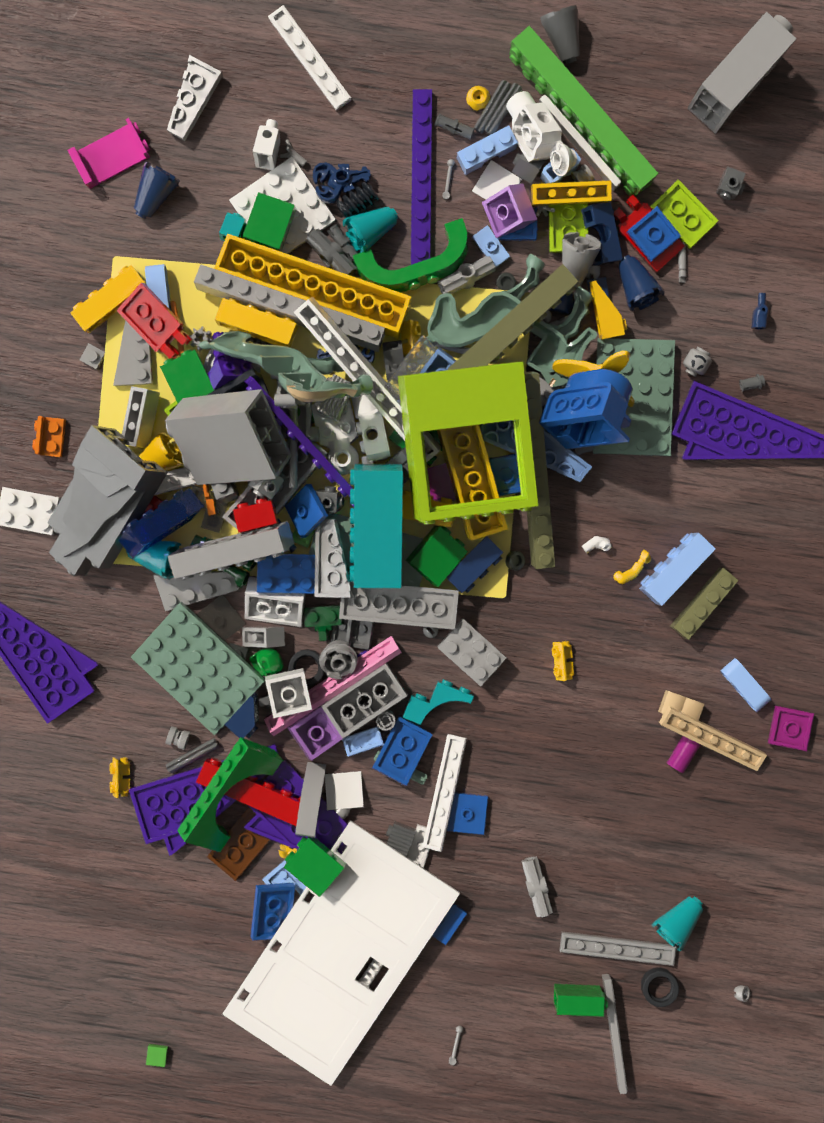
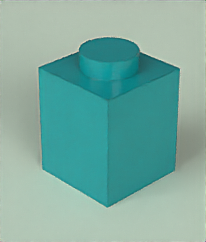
[219,212,246,241]

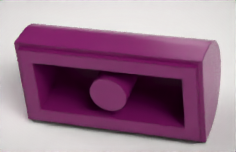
[667,736,701,774]

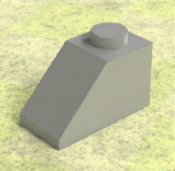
[242,626,285,648]

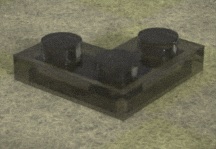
[188,486,229,533]

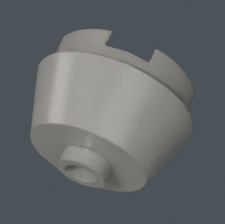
[319,640,358,679]

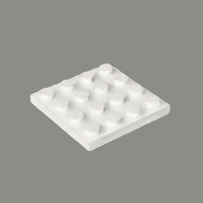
[229,157,336,254]

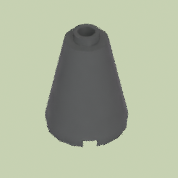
[540,5,580,64]

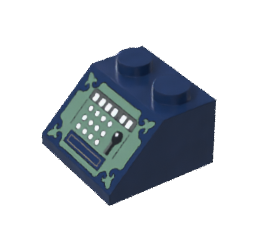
[224,692,259,739]

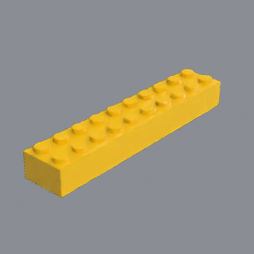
[214,234,411,339]

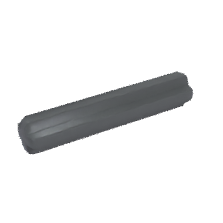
[474,80,511,134]
[484,83,522,135]
[166,738,219,773]

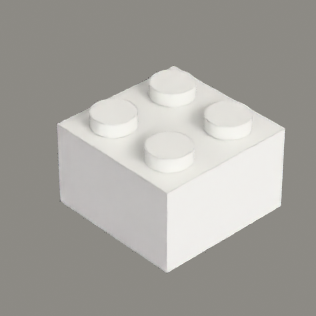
[265,668,312,718]

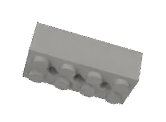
[321,663,407,738]

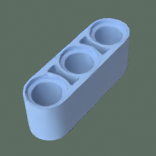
[145,264,171,310]
[720,658,771,712]

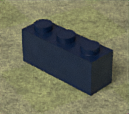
[446,536,503,593]

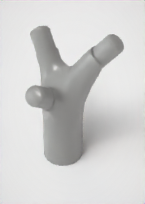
[280,140,307,167]
[536,205,555,216]

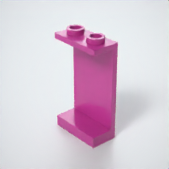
[67,118,150,189]

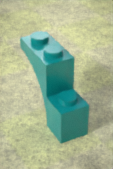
[403,679,474,725]

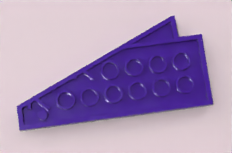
[671,381,824,460]
[0,601,100,724]
[129,744,279,856]
[244,760,348,854]

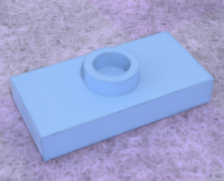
[472,225,510,267]
[342,726,384,757]

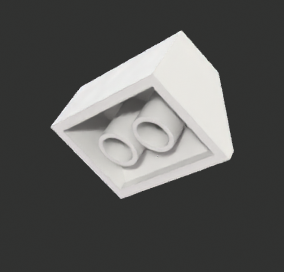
[245,576,306,627]

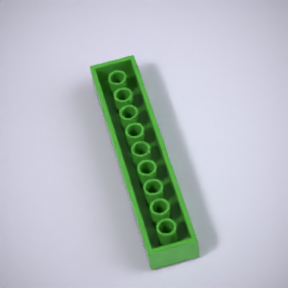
[509,26,658,197]

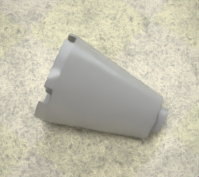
[562,232,601,288]

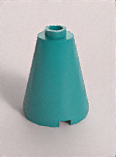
[343,207,398,253]
[126,540,182,580]
[651,896,703,951]

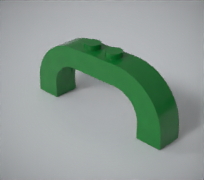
[353,218,468,293]

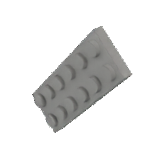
[339,582,459,629]

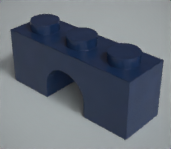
[581,202,623,266]

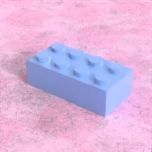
[639,533,715,606]

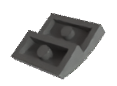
[331,619,375,650]

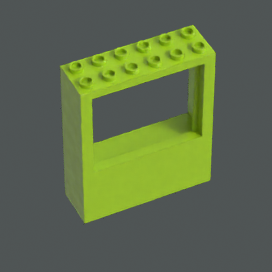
[397,362,538,525]

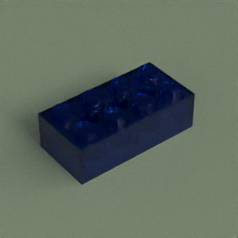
[119,488,204,559]

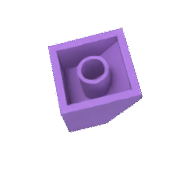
[482,184,537,238]
[287,707,343,761]

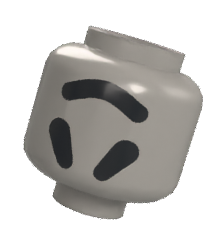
[683,346,712,377]

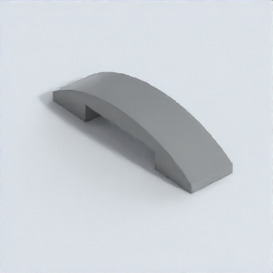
[295,762,326,838]

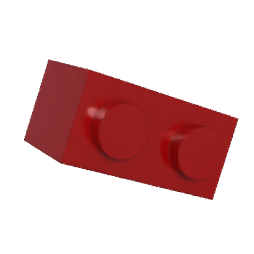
[233,498,278,533]

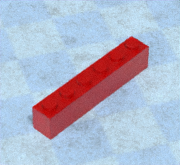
[196,758,301,826]

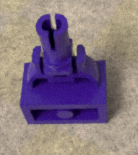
[208,332,254,390]

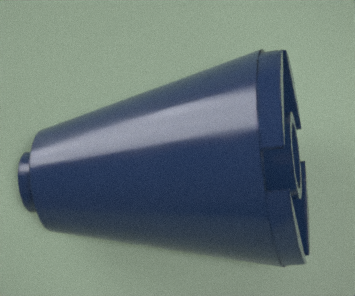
[134,162,180,219]
[618,255,665,312]

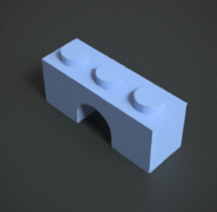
[457,126,518,175]

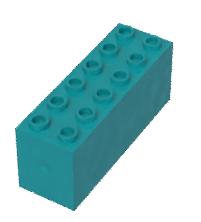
[350,464,403,588]

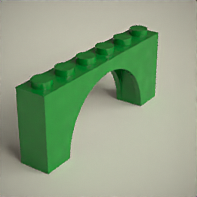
[177,737,283,852]

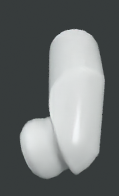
[582,536,611,553]

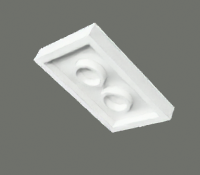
[0,487,60,535]

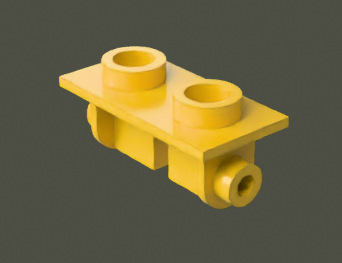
[401,319,423,361]
[552,641,574,681]
[110,757,130,798]

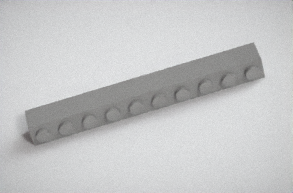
[194,264,385,352]

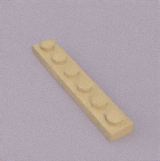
[659,706,767,771]

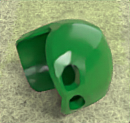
[250,647,284,676]

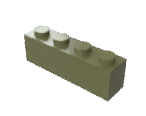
[670,568,738,640]

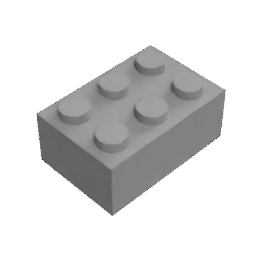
[437,618,506,686]

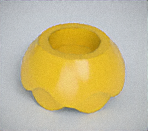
[466,86,491,111]

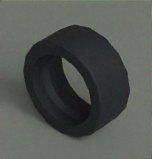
[288,649,324,686]
[641,967,679,1007]

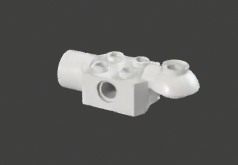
[506,91,577,176]
[312,377,359,475]
[351,394,391,464]

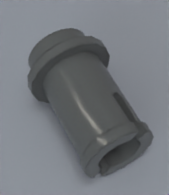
[739,374,765,392]

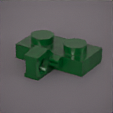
[304,606,344,641]

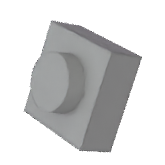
[80,343,105,370]

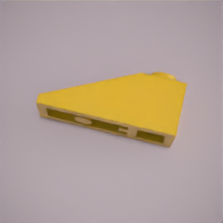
[589,281,627,339]

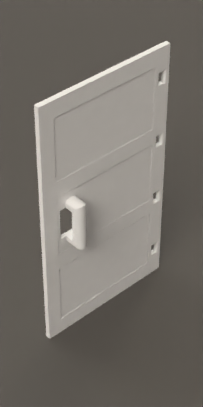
[223,820,460,1085]

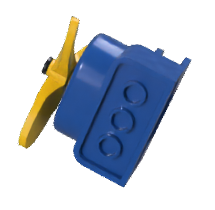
[539,351,635,449]

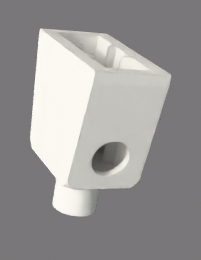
[253,119,280,170]

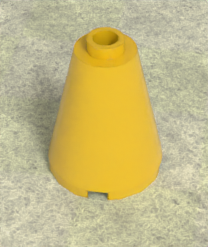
[139,432,183,471]

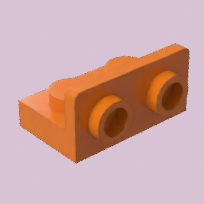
[32,416,66,457]

